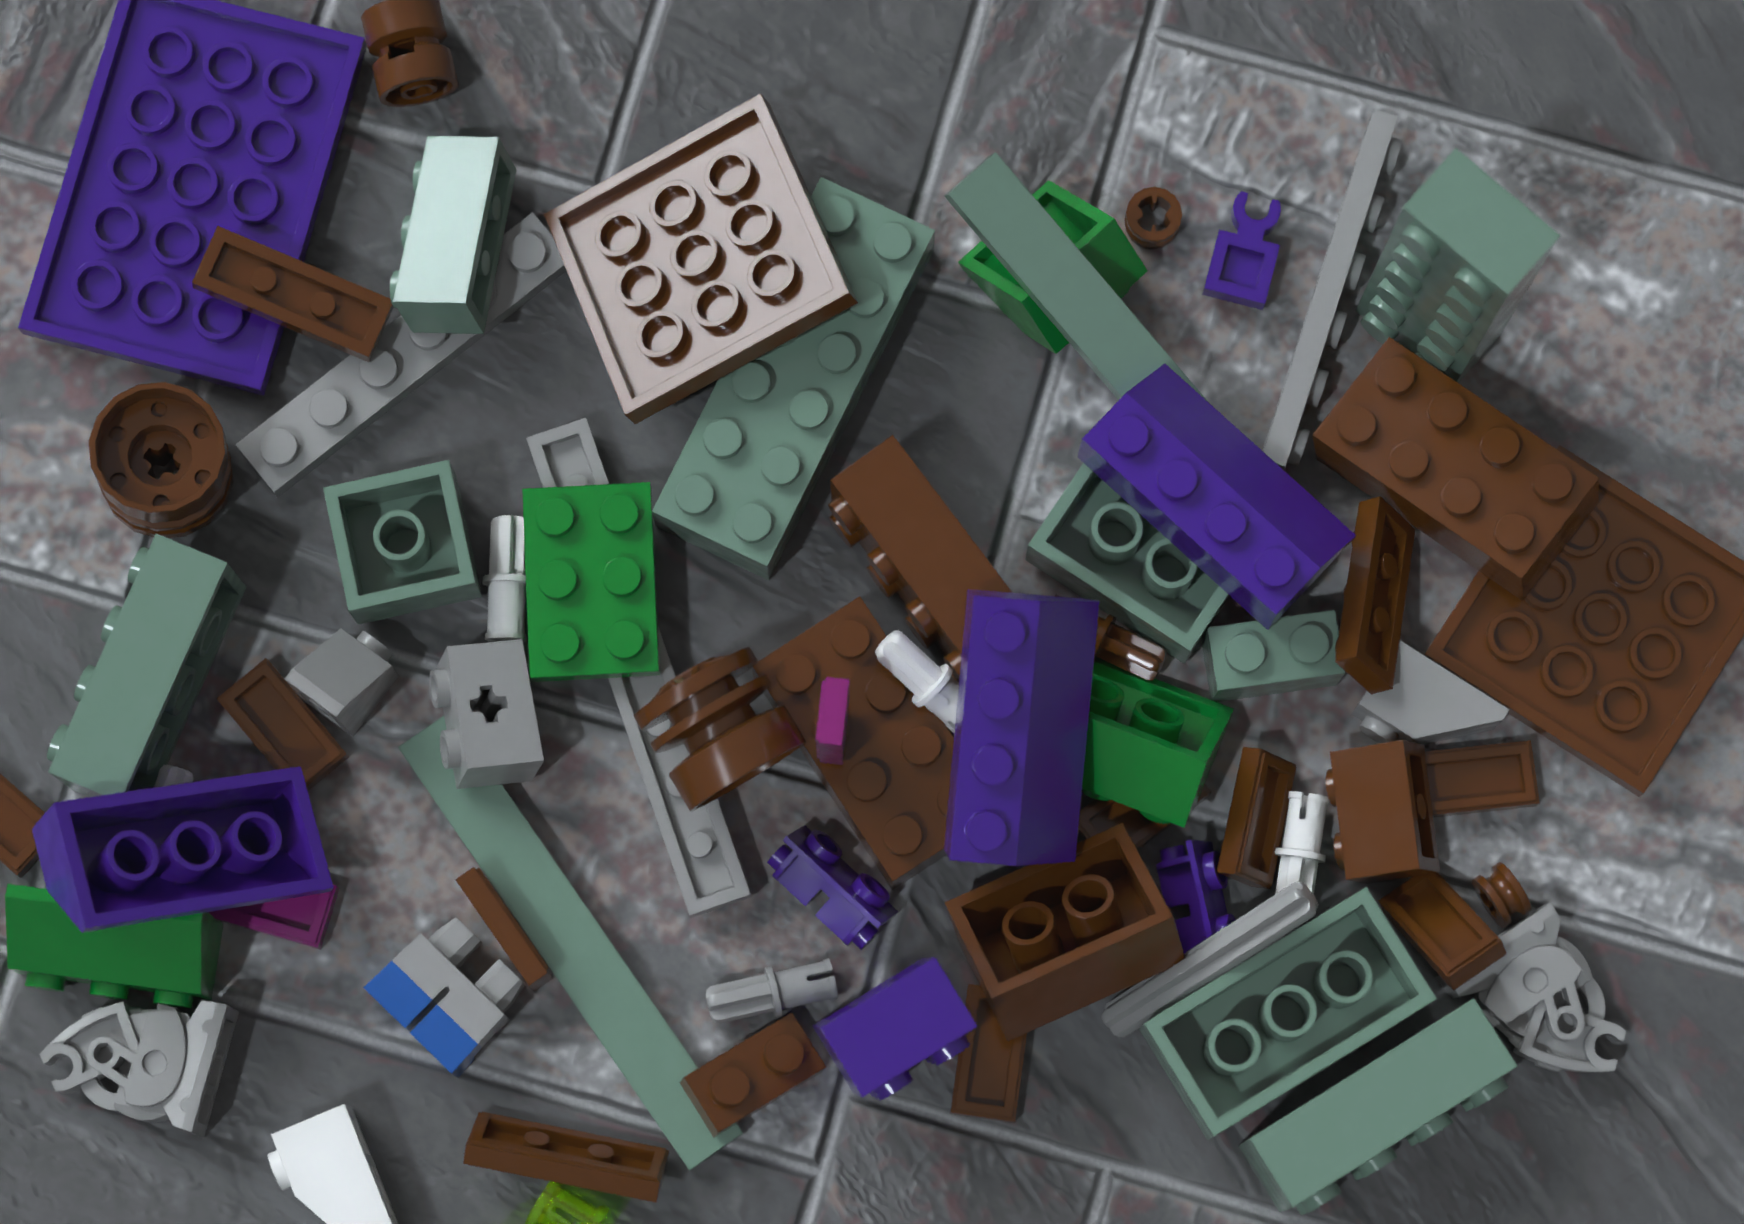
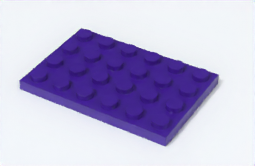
[18,0,367,396]

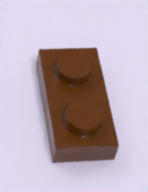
[679,1012,826,1138]

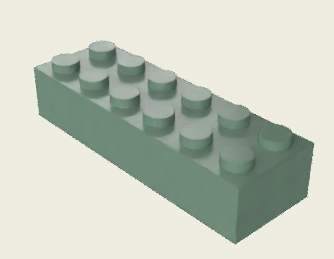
[1356,148,1561,383]
[652,177,935,581]

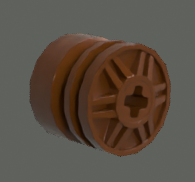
[89,382,233,538]
[634,646,806,812]

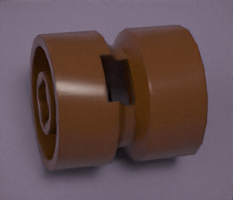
[361,0,459,107]

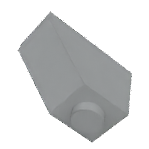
[285,628,399,737]
[1352,640,1510,745]

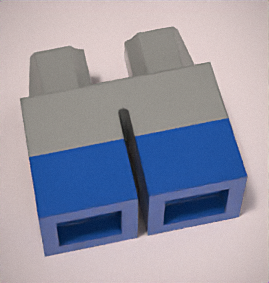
[363,917,525,1078]

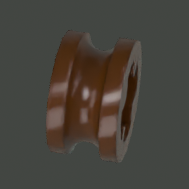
[1124,187,1182,250]
[1472,862,1532,928]

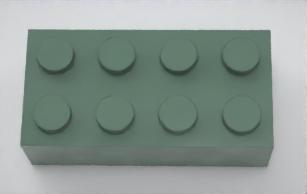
[47,534,246,797]
[1139,887,1437,1141]
[1238,998,1518,1216]

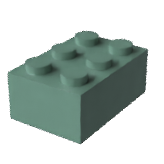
[1025,463,1230,664]

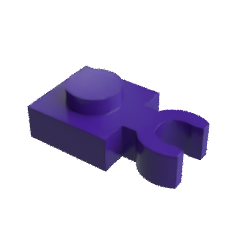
[1202,191,1281,310]

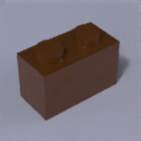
[1325,740,1440,884]

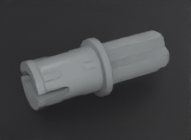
[706,958,838,1024]

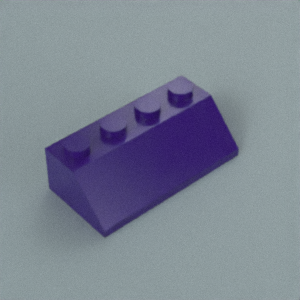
[1077,363,1356,630]
[944,589,1099,866]
[32,766,334,933]

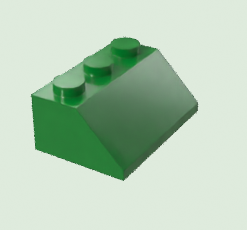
[1082,658,1234,828]
[5,884,224,1009]

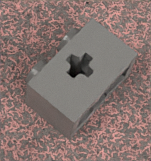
[429,639,544,789]

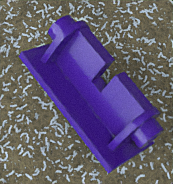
[767,825,899,950]
[1156,840,1238,969]

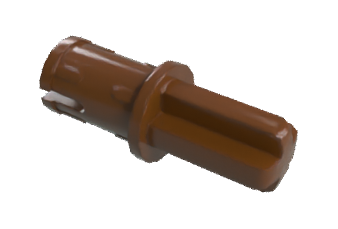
[1055,594,1167,681]

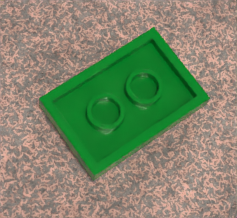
[522,482,660,682]

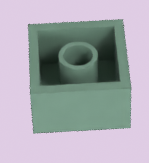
[323,460,482,625]

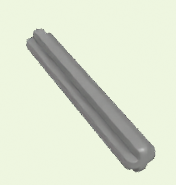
[1101,882,1319,1038]

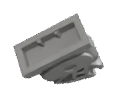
[1435,902,1626,1073]
[40,1000,239,1138]

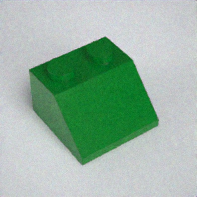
[958,180,1148,354]

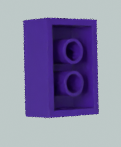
[813,957,978,1101]

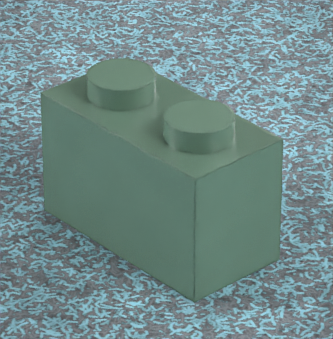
[1201,610,1345,702]

